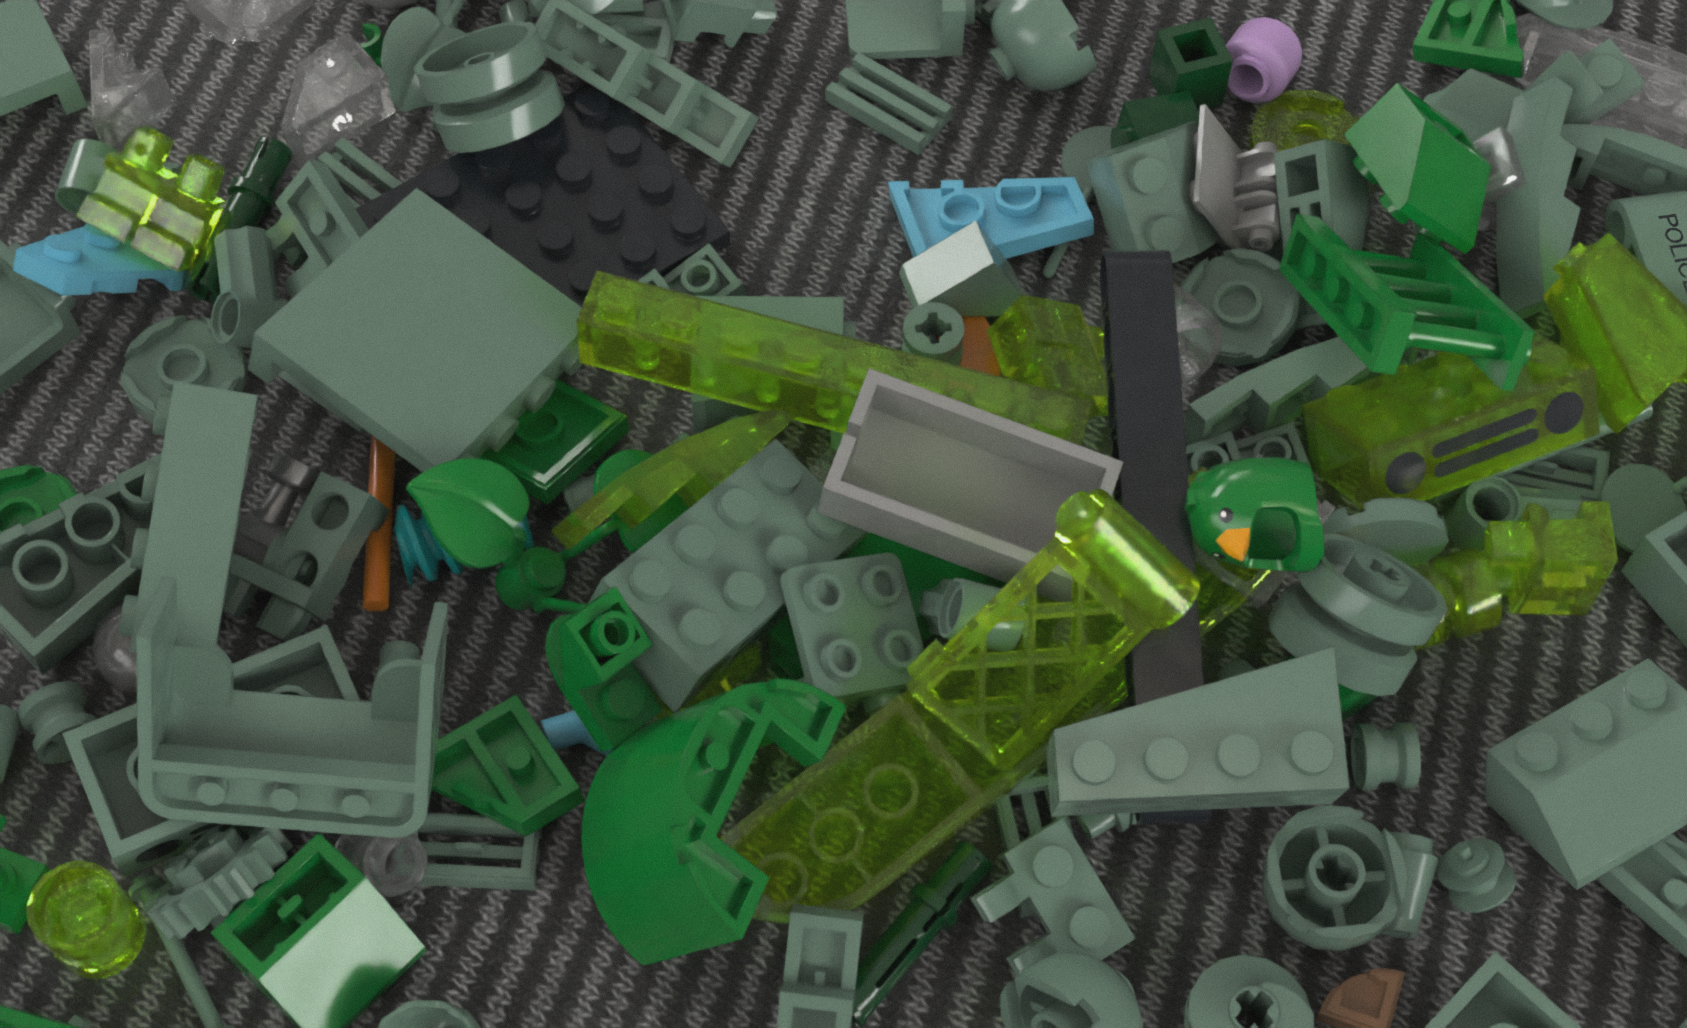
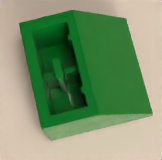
[1344,82,1491,254]
[210,832,427,1028]

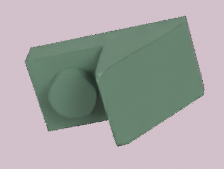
[1524,38,1645,124]

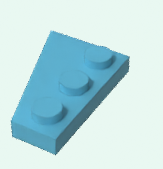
[888,177,1094,259]

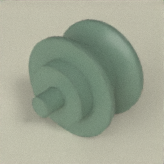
[1437,838,1516,913]

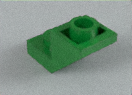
[559,586,662,752]

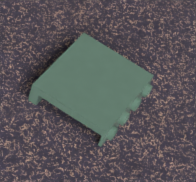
[248,188,595,472]

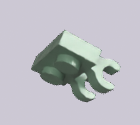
[266,159,369,299]
[970,818,1136,975]

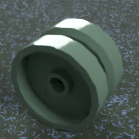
[414,21,565,153]
[1268,534,1448,696]

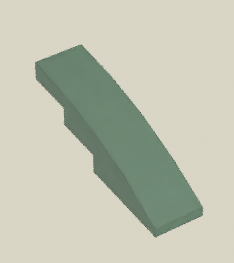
[535,0,759,168]
[1496,76,1581,319]
[1185,337,1419,445]
[776,904,864,1028]

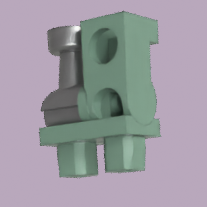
[223,452,390,642]

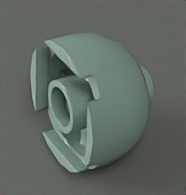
[989,0,1097,93]
[1262,805,1407,951]
[1000,951,1143,1028]

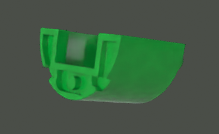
[581,678,847,966]

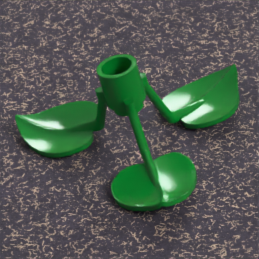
[406,449,692,708]

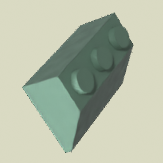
[1486,658,1687,890]

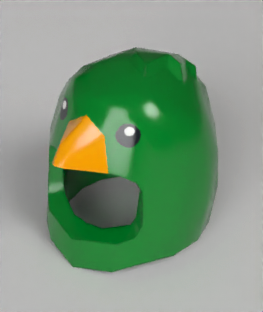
[1184,457,1324,573]

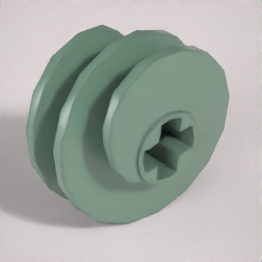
[1184,954,1315,1028]

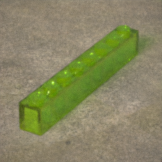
[576,271,1093,446]

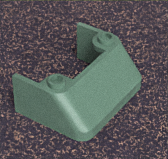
[136,576,449,838]

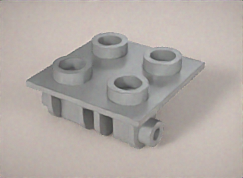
[1189,104,1280,252]

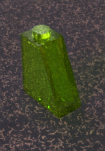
[1543,232,1687,434]

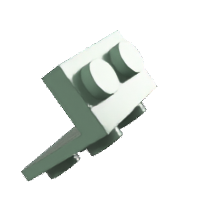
[845,0,975,60]
[780,553,932,716]

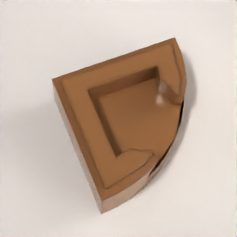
[1315,968,1405,1028]

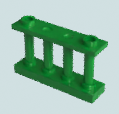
[1279,214,1535,391]

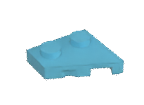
[13,221,190,296]

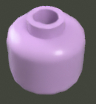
[1226,17,1302,104]

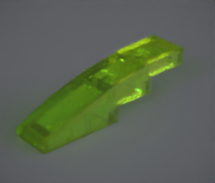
[551,404,799,550]

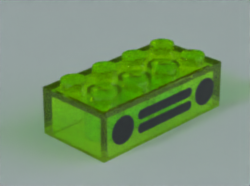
[1303,332,1600,510]

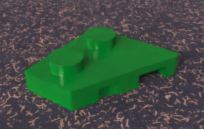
[1413,0,1524,78]
[431,695,585,837]

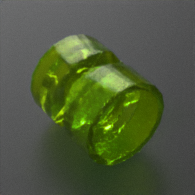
[1409,548,1502,652]
[26,860,146,980]

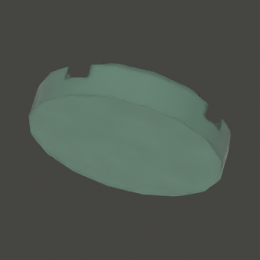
[1176,248,1300,367]
[121,315,247,424]
[1320,498,1449,567]

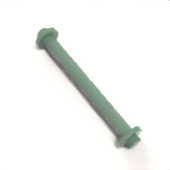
[128,873,236,1028]

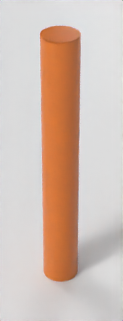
[362,435,395,611]

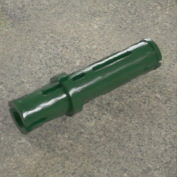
[185,137,293,303]
[852,840,993,1028]

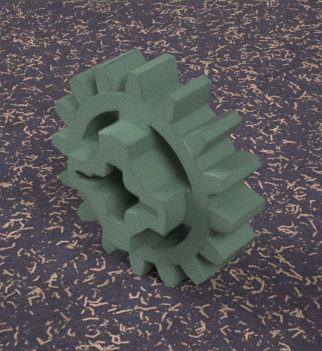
[144,824,293,940]

